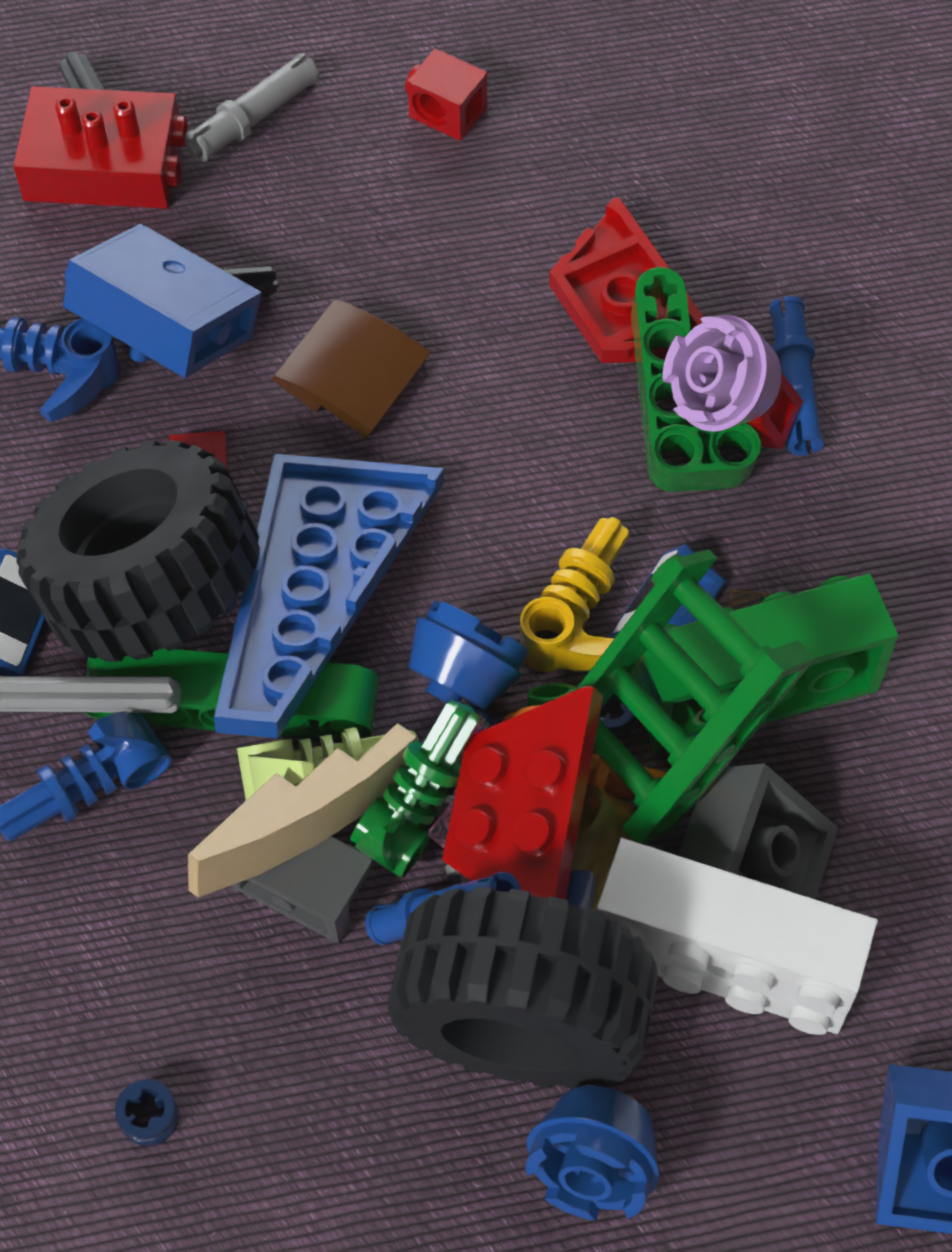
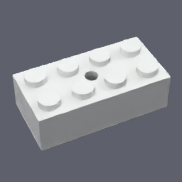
[597,838,878,1035]

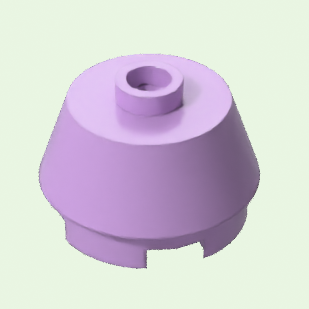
[663,315,781,432]

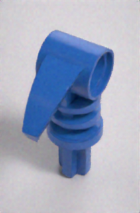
[0,317,120,422]
[0,711,172,841]

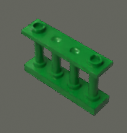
[563,549,816,845]

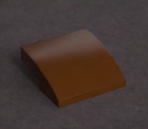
[272,299,431,439]

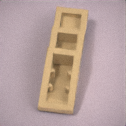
[188,723,417,898]

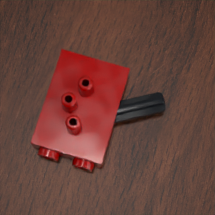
[13,51,188,209]

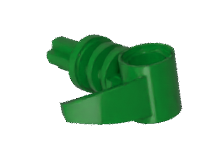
[349,700,479,878]

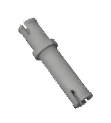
[184,53,319,162]

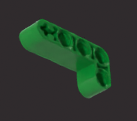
[631,267,761,492]

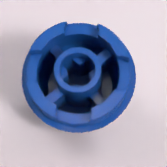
[408,600,529,710]
[525,1085,659,1220]

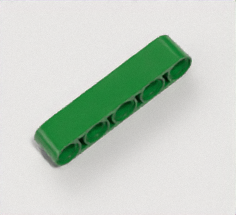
[83,648,380,742]

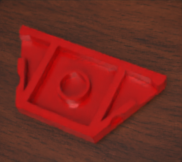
[549,197,704,363]
[442,686,603,900]

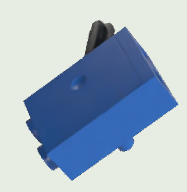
[63,223,278,378]

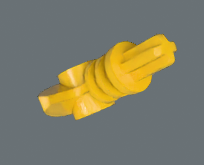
[520,517,629,672]

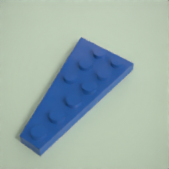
[214,454,444,738]

